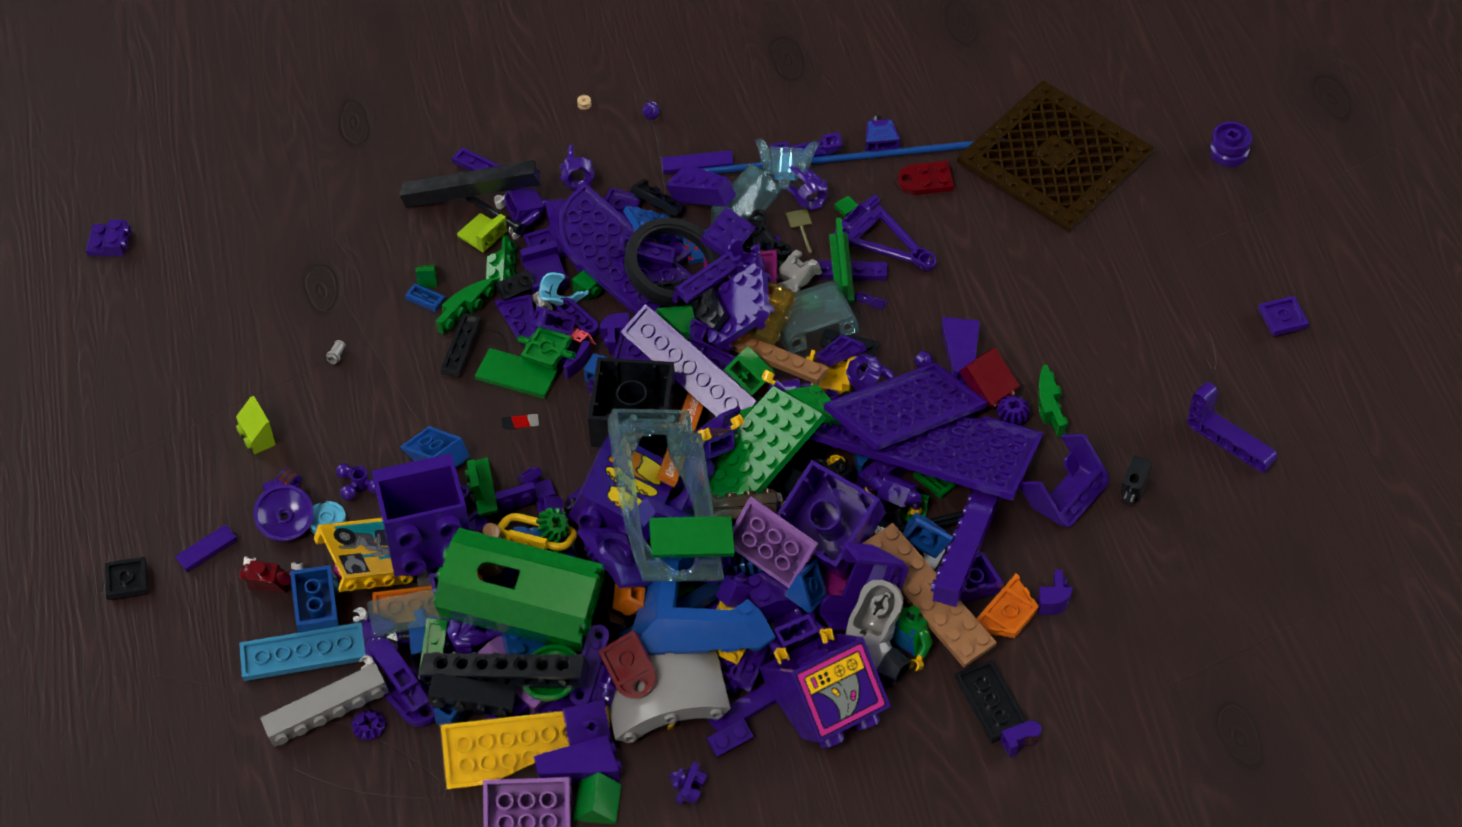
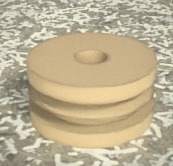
[577,95,591,110]

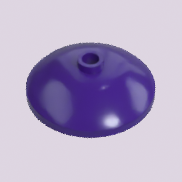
[253,484,314,542]

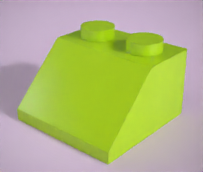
[236,396,276,454]

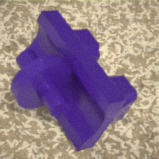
[589,664,617,706]
[669,762,707,804]

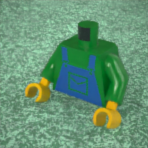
[890,606,932,671]

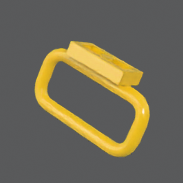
[497,513,578,551]

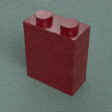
[959,348,1019,408]

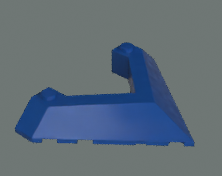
[632,557,775,655]

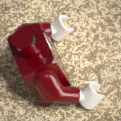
[239,556,303,594]

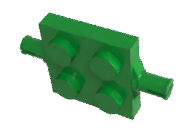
[517,327,576,369]

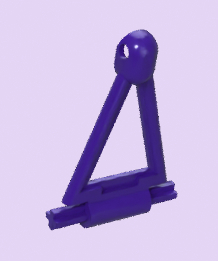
[828,195,936,271]

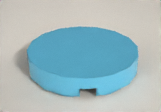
[309,501,346,534]

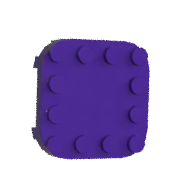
[707,263,774,351]

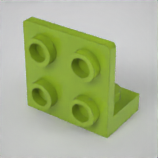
[457,213,508,253]

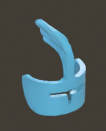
[539,272,589,306]

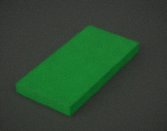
[475,348,559,399]
[649,516,734,558]

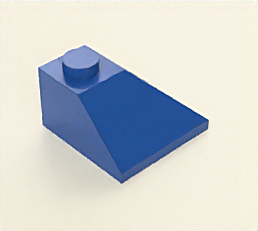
[903,512,953,559]

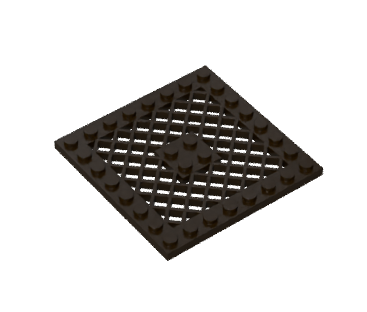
[956,80,1156,233]

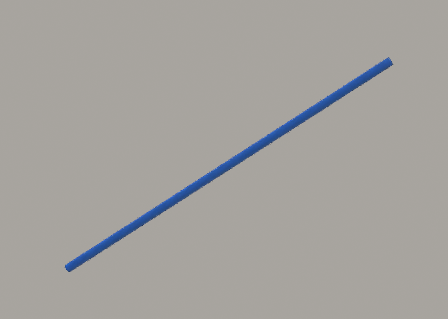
[701,139,1005,174]

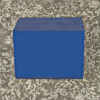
[784,558,828,612]

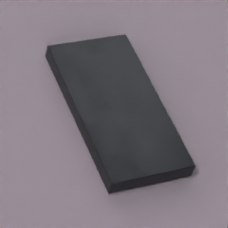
[954,660,1027,744]

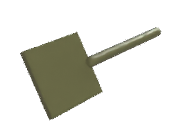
[786,209,812,254]

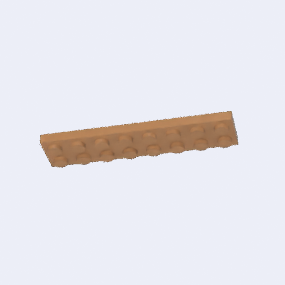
[862,523,997,668]

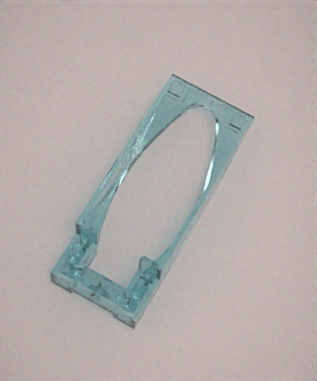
[607,409,724,581]

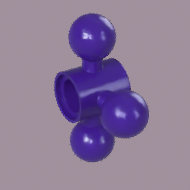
[336,463,376,500]

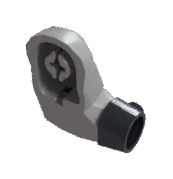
[845,580,911,686]

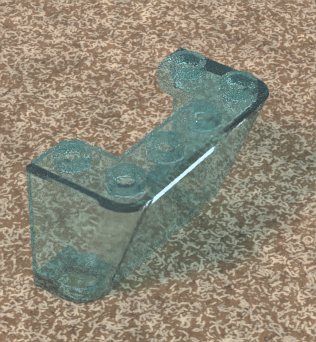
[771,281,859,353]

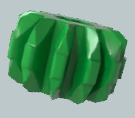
[536,508,571,541]

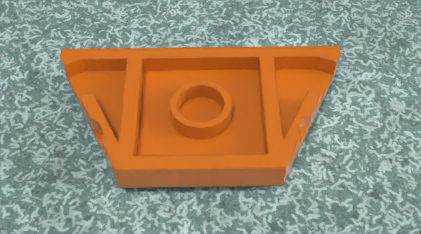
[976,574,1039,638]

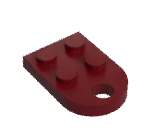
[898,160,954,195]
[598,630,657,699]

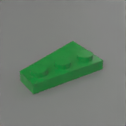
[785,385,842,426]

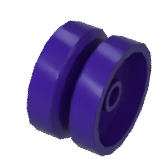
[1210,122,1252,167]

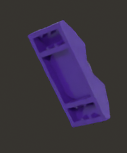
[577,527,653,588]

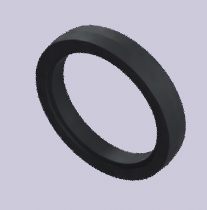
[624,218,721,307]

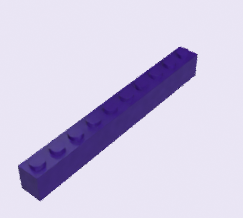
[930,489,1001,607]

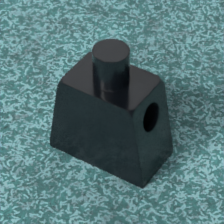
[1121,455,1152,506]

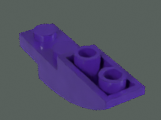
[369,638,428,714]

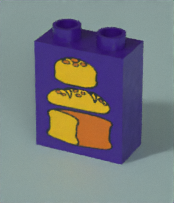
[567,431,672,555]

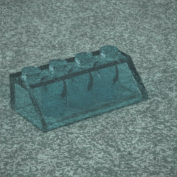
[711,164,780,223]

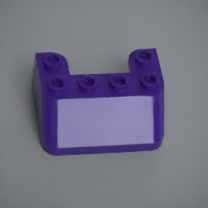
[818,542,909,631]

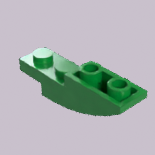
[436,278,495,335]
[1038,364,1068,438]

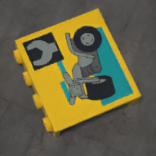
[314,518,415,592]

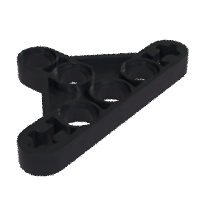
[743,209,792,261]

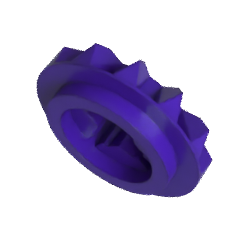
[352,708,385,740]

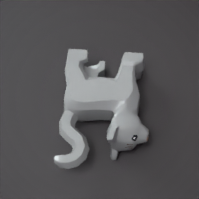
[777,250,822,301]

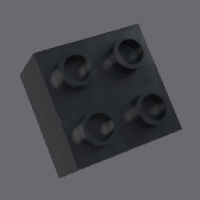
[588,357,676,451]

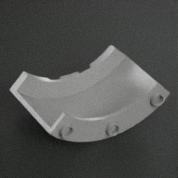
[608,650,730,743]

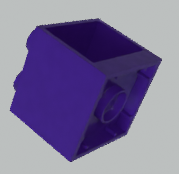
[372,453,470,577]

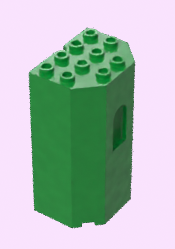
[433,528,605,653]

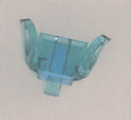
[754,138,820,189]

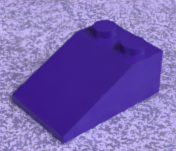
[745,572,800,621]

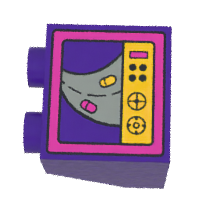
[759,633,891,748]

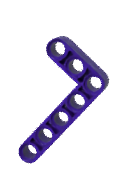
[1187,382,1278,472]

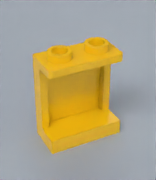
[801,350,856,395]

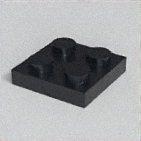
[105,556,148,600]

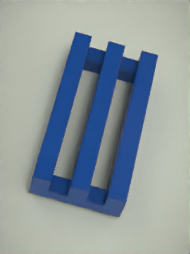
[405,283,446,312]

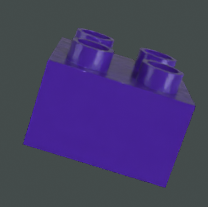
[777,460,886,580]

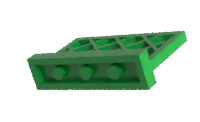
[829,218,854,304]

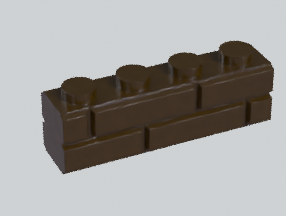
[699,489,782,522]

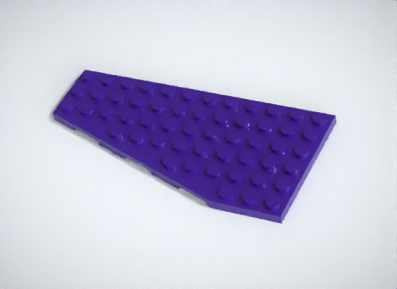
[809,416,1043,501]

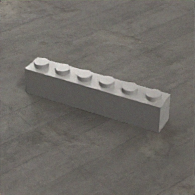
[260,663,389,747]

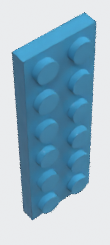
[239,622,365,681]

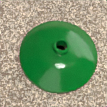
[523,644,576,701]

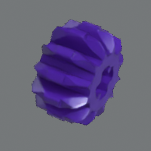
[997,394,1030,426]

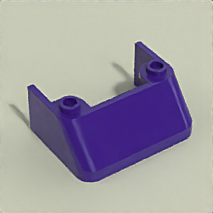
[1019,434,1109,527]

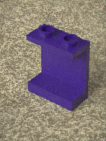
[520,240,569,295]

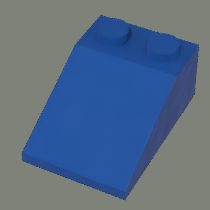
[400,426,470,467]

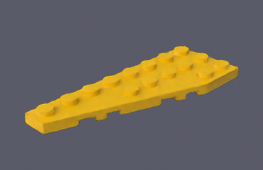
[440,706,610,789]

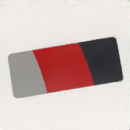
[501,414,539,430]

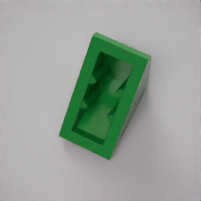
[415,264,437,288]

